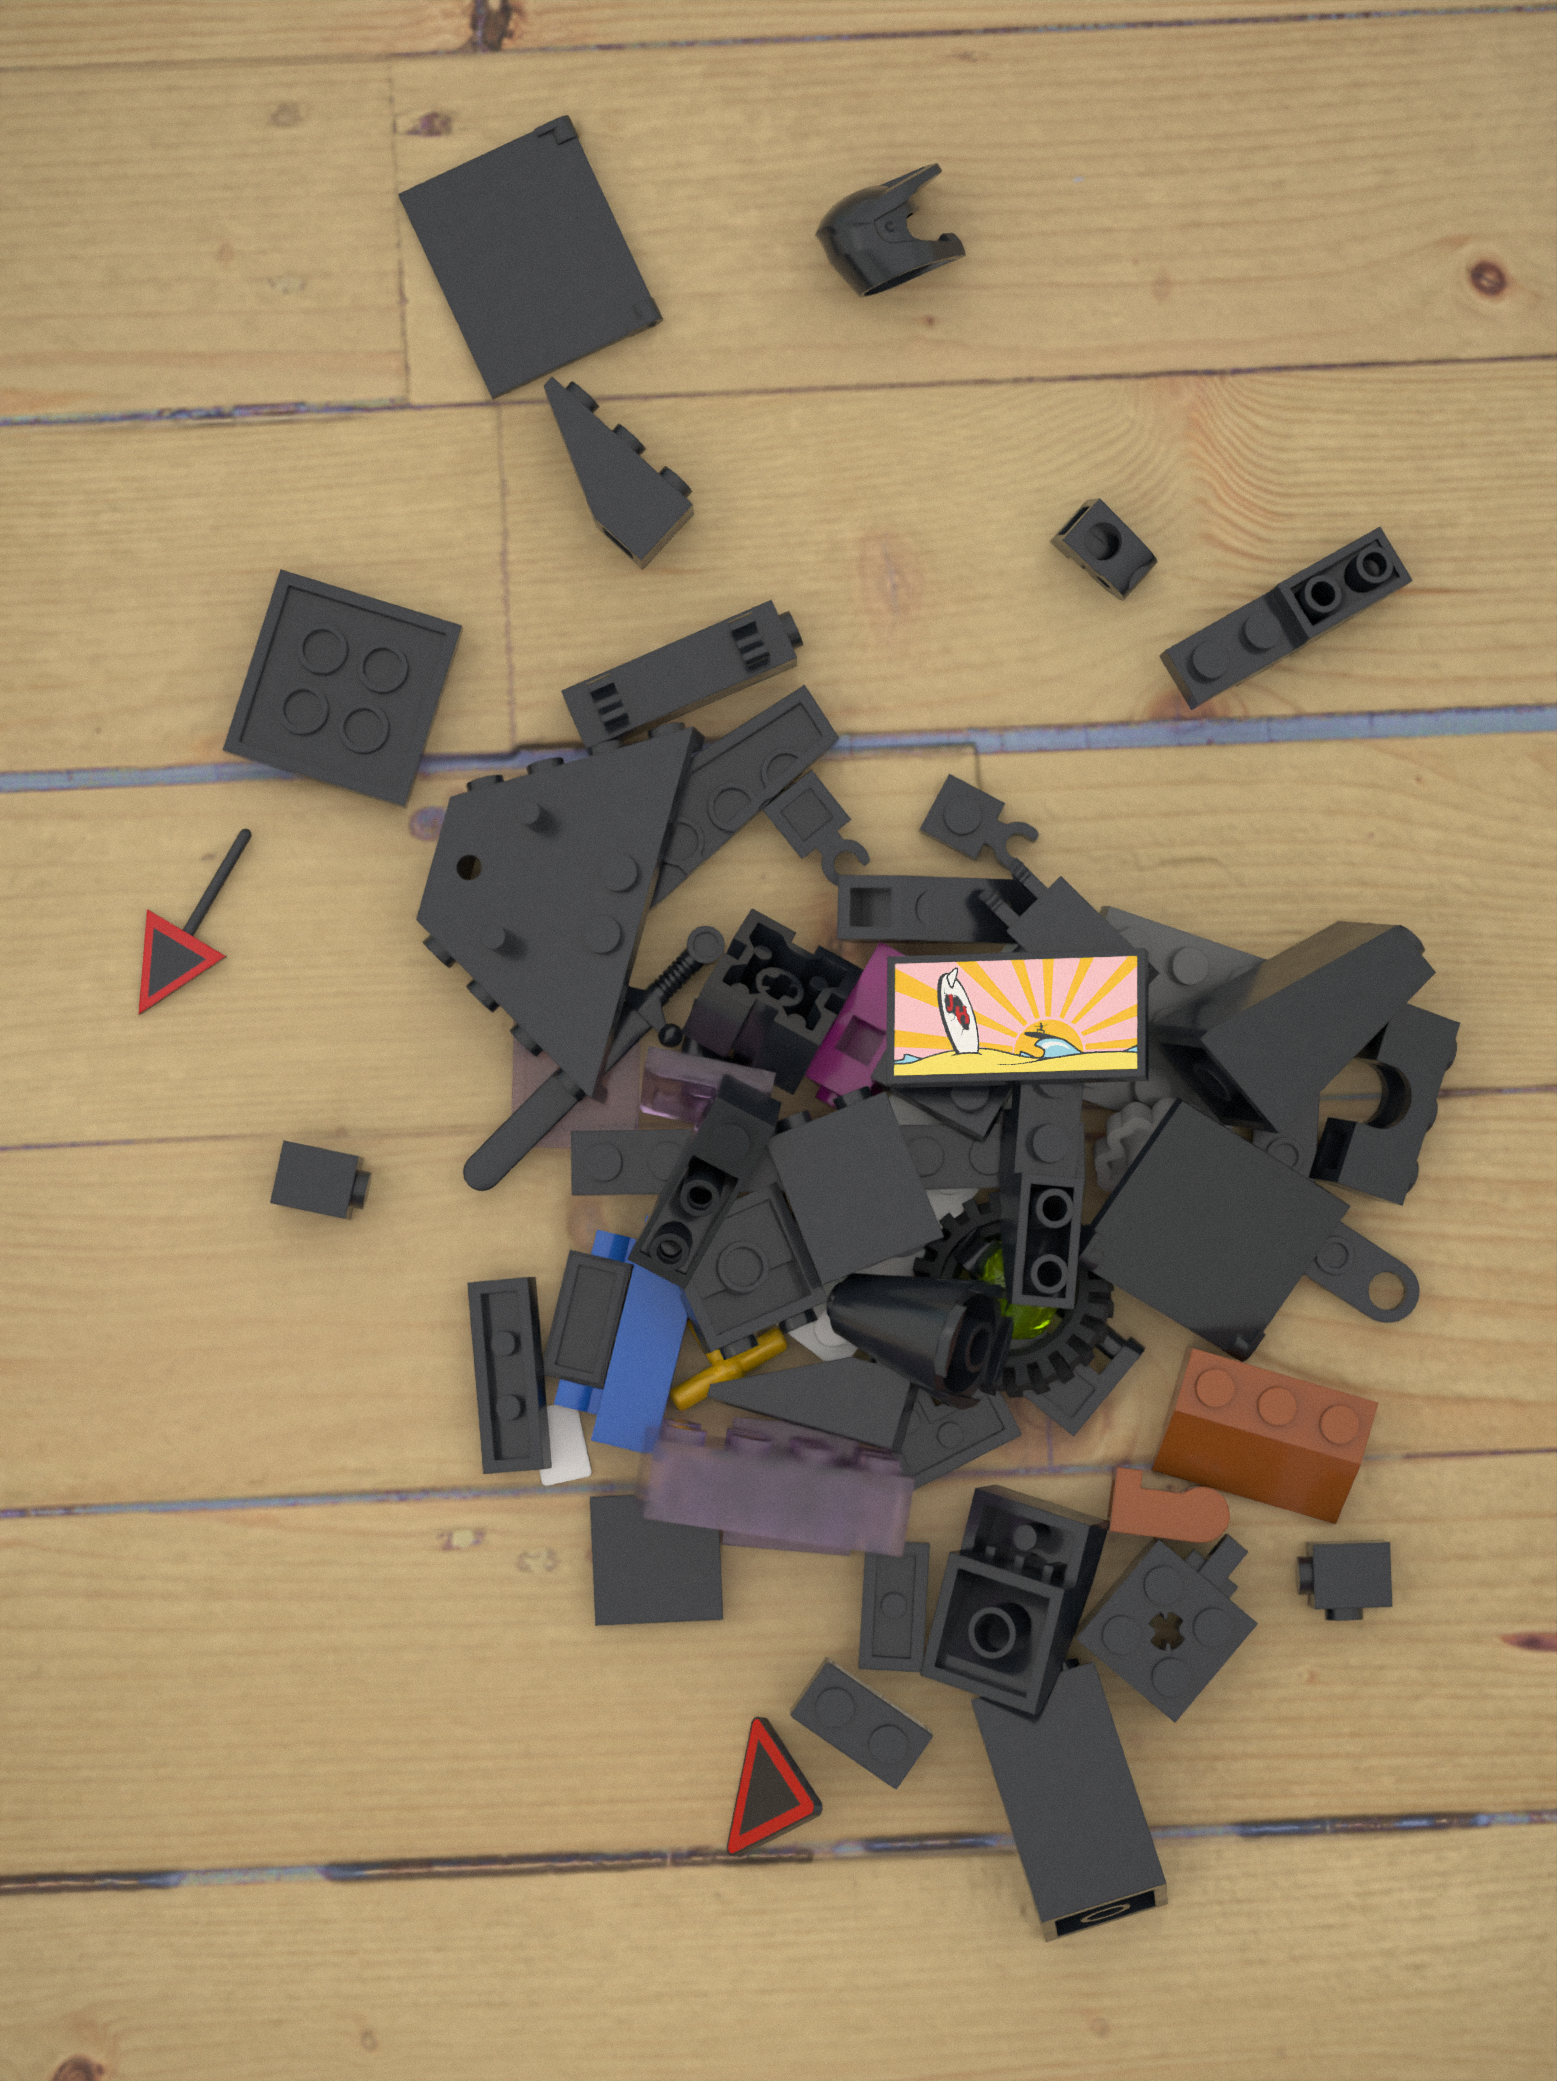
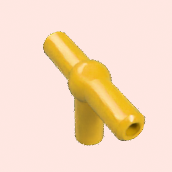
[669,1319,788,1412]

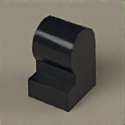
[1049,498,1158,601]

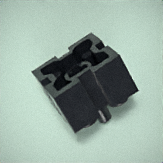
[681,908,864,1095]

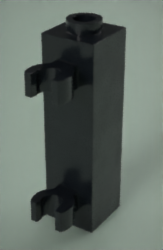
[561,600,804,751]

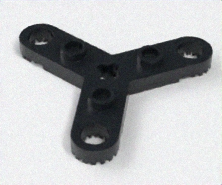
[1251,1093,1420,1323]

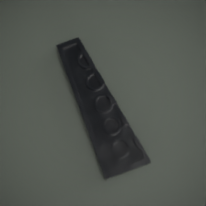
[648,685,839,914]

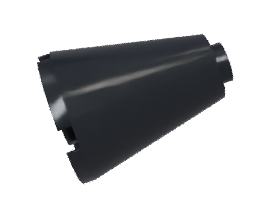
[826,1273,1014,1410]

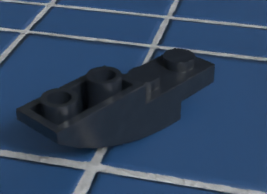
[1159,527,1413,711]
[1000,1083,1084,1309]

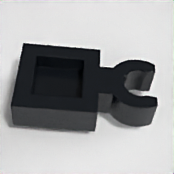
[762,770,870,886]
[919,774,1039,870]

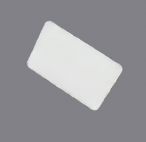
[539,1405,592,1486]

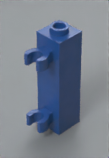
[554,1215,689,1456]

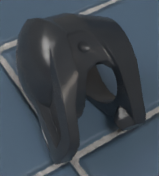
[815,163,966,298]

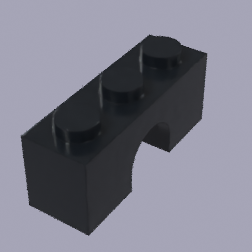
[1309,1003,1460,1206]

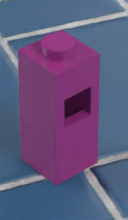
[805,942,906,1110]

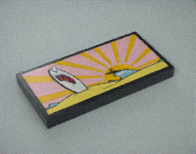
[886,948,1149,1088]

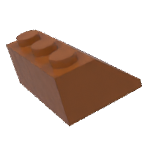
[1151,1347,1379,1524]

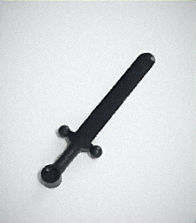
[463,926,726,1191]

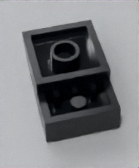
[920,1484,1110,1715]

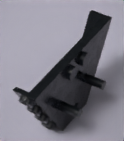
[416,722,705,1104]

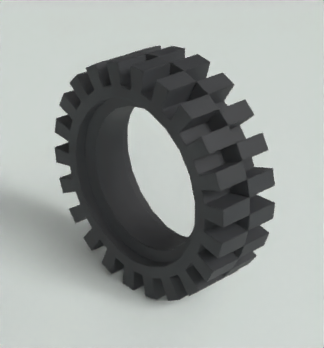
[912,1191,1115,1398]

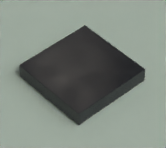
[590,1491,723,1626]

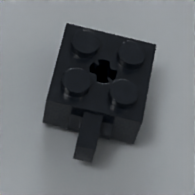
[1074,1534,1258,1723]

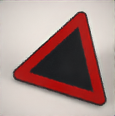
[727,1717,823,1857]

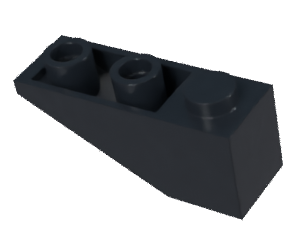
[544,377,694,570]
[837,875,1038,945]
[627,1073,782,1289]

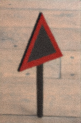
[138,828,252,1015]

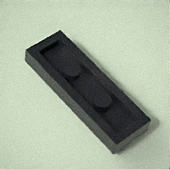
[467,1277,552,1474]

